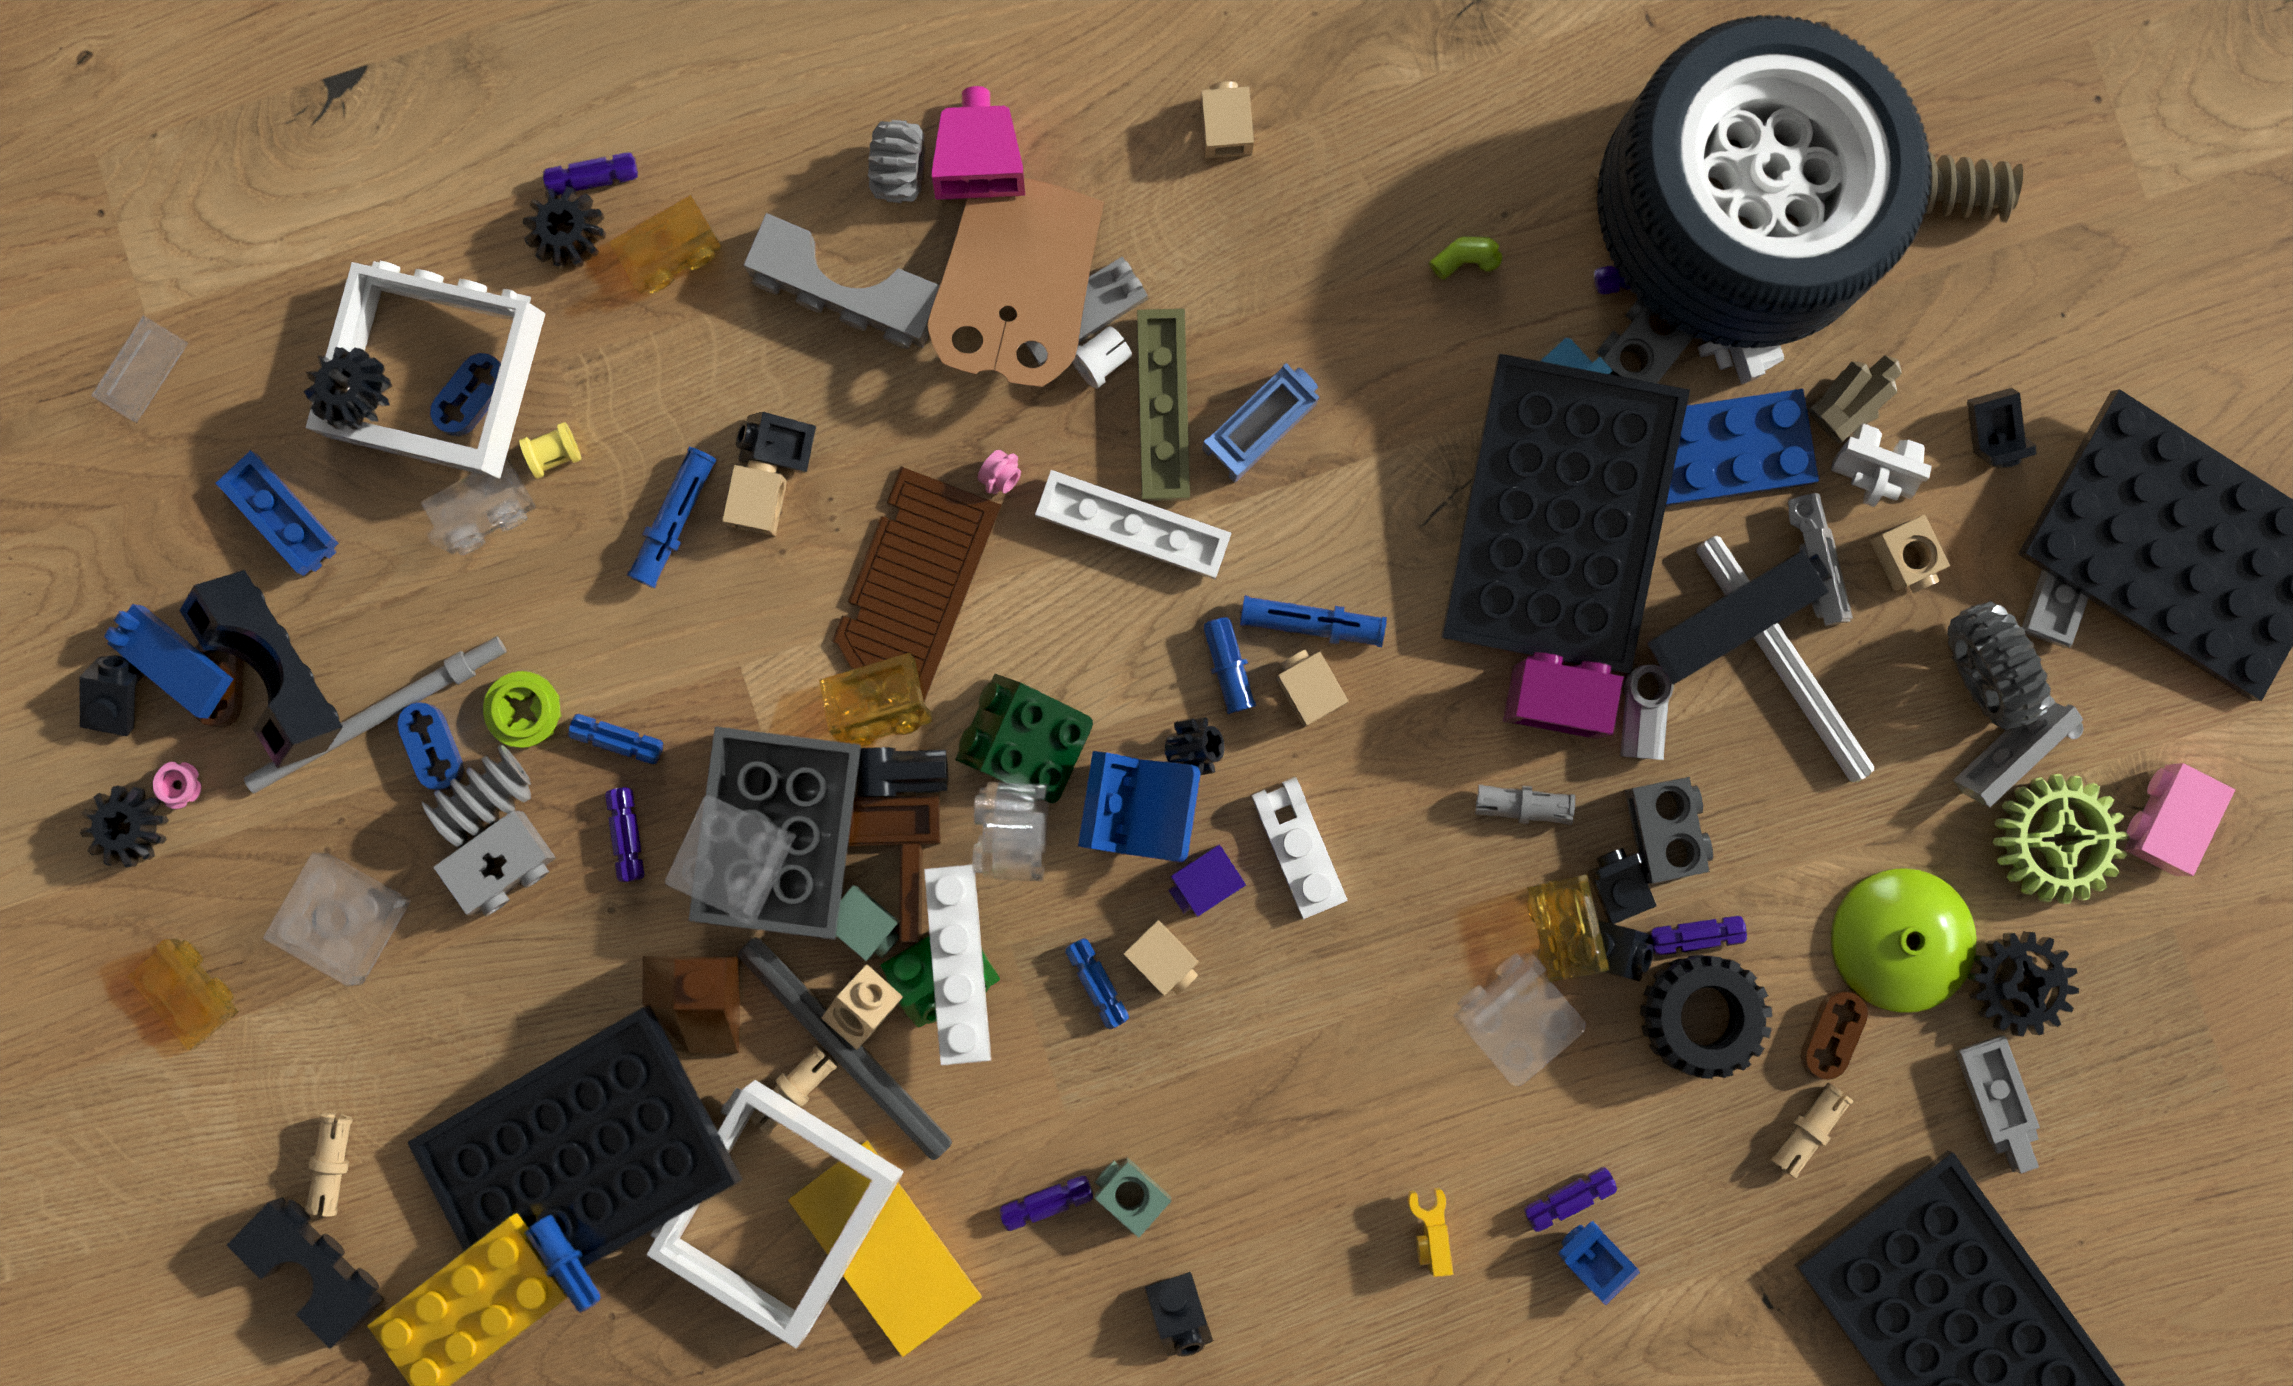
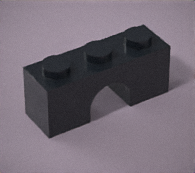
[226,1197,385,1349]

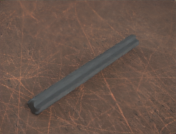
[738,937,952,1160]

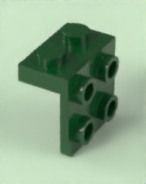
[955,673,1093,803]

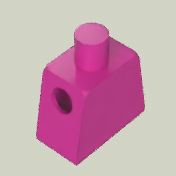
[932,86,1025,200]

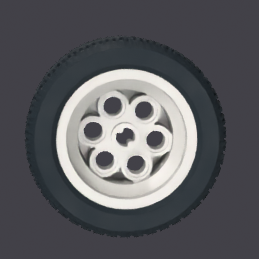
[1597,15,1931,348]

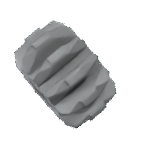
[868,120,926,203]

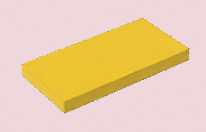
[788,1140,982,1357]

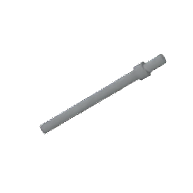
[244,636,507,794]

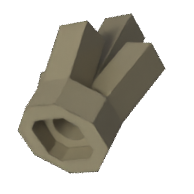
[1808,355,1902,444]

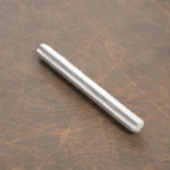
[1696,535,1874,782]

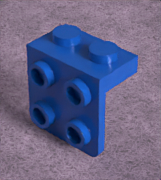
[1078,751,1200,862]

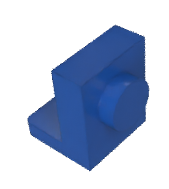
[1558,1221,1640,1306]

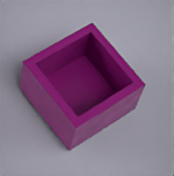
[1503,652,1623,739]

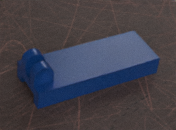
[216,450,339,576]
[104,604,233,719]

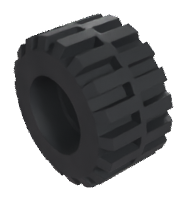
[1640,955,1773,1079]

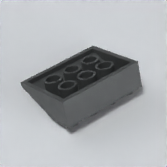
[689,727,861,939]

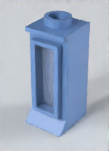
[1202,363,1319,483]

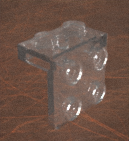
[421,456,536,555]
[1453,953,1586,1086]

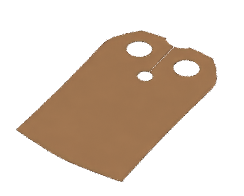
[927,178,1105,387]

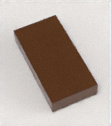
[848,795,941,846]
[899,844,923,942]

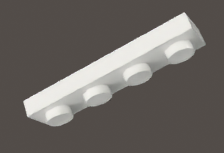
[1035,470,1231,580]
[924,865,991,1065]

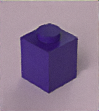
[1168,844,1246,917]

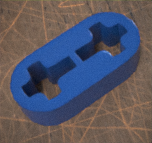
[430,353,501,436]
[397,702,464,791]

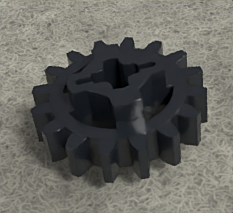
[1968,931,2079,1037]

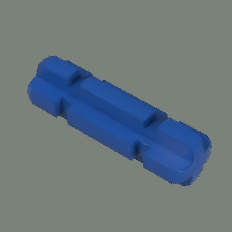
[568,714,663,764]
[1065,938,1129,1029]

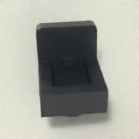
[1967,388,2037,468]
[79,655,145,737]
[1571,916,1654,982]
[1145,1272,1213,1357]

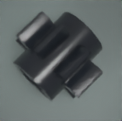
[1165,717,1225,775]

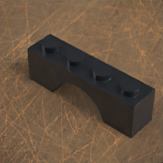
[179,570,343,769]

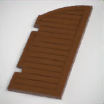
[832,467,1001,720]

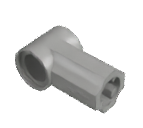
[1620,665,1674,760]

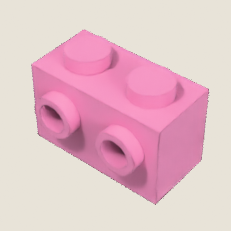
[2124,763,2235,876]

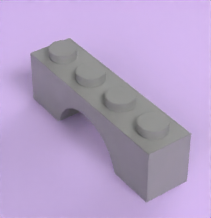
[743,213,940,349]

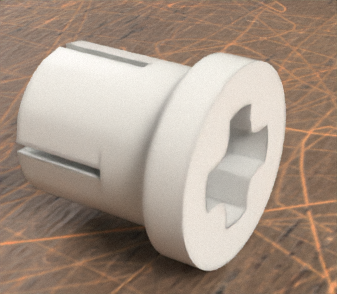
[1072,326,1132,389]

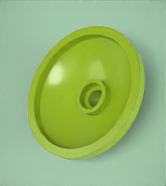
[1831,869,1976,1013]

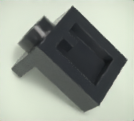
[736,412,816,473]
[1587,848,1657,924]

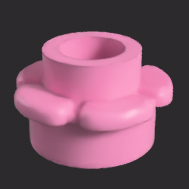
[978,450,1021,494]
[153,762,201,809]

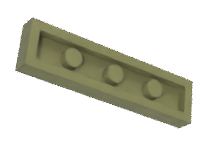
[1137,309,1190,501]

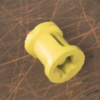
[519,422,582,479]

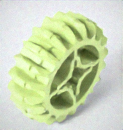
[1993,774,2129,904]

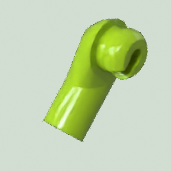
[1429,236,1503,280]

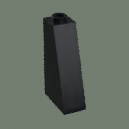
[1647,549,1832,685]

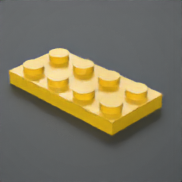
[367,1213,568,1386]

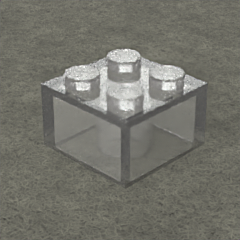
[263,853,411,986]

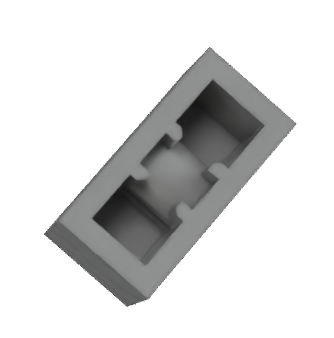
[433,810,556,917]

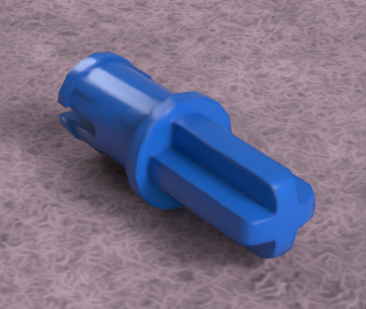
[1204,617,1257,714]
[524,1215,600,1313]

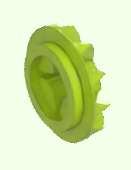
[483,671,562,748]

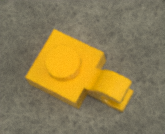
[1407,1187,1453,1277]

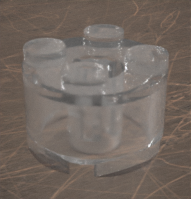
[973,782,1048,882]

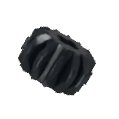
[523,187,606,269]
[303,346,392,431]
[79,786,169,867]

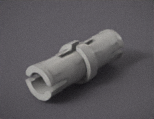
[1475,784,1575,825]

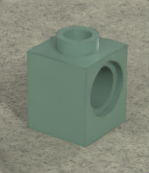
[836,886,899,961]
[1095,1157,1171,1238]

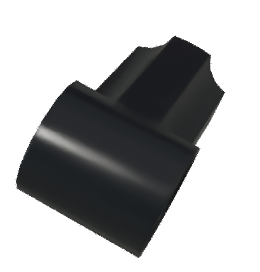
[854,747,948,797]

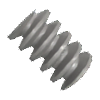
[422,745,531,848]

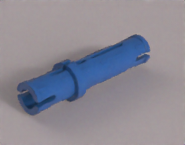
[627,447,717,589]
[1240,595,1387,647]

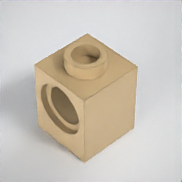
[1200,81,1254,159]
[723,460,787,537]
[1869,514,1950,593]
[1275,650,1349,728]
[1124,920,1199,996]
[821,965,903,1050]

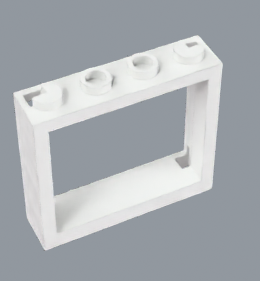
[305,260,545,479]
[647,1080,904,1348]

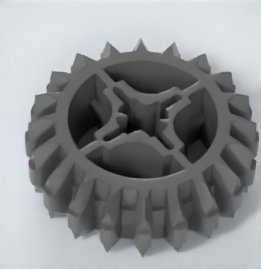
[1947,601,2051,730]

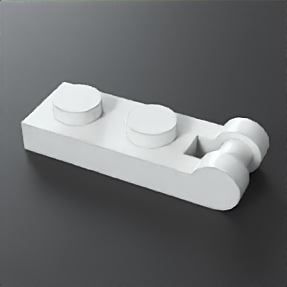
[1251,777,1348,919]

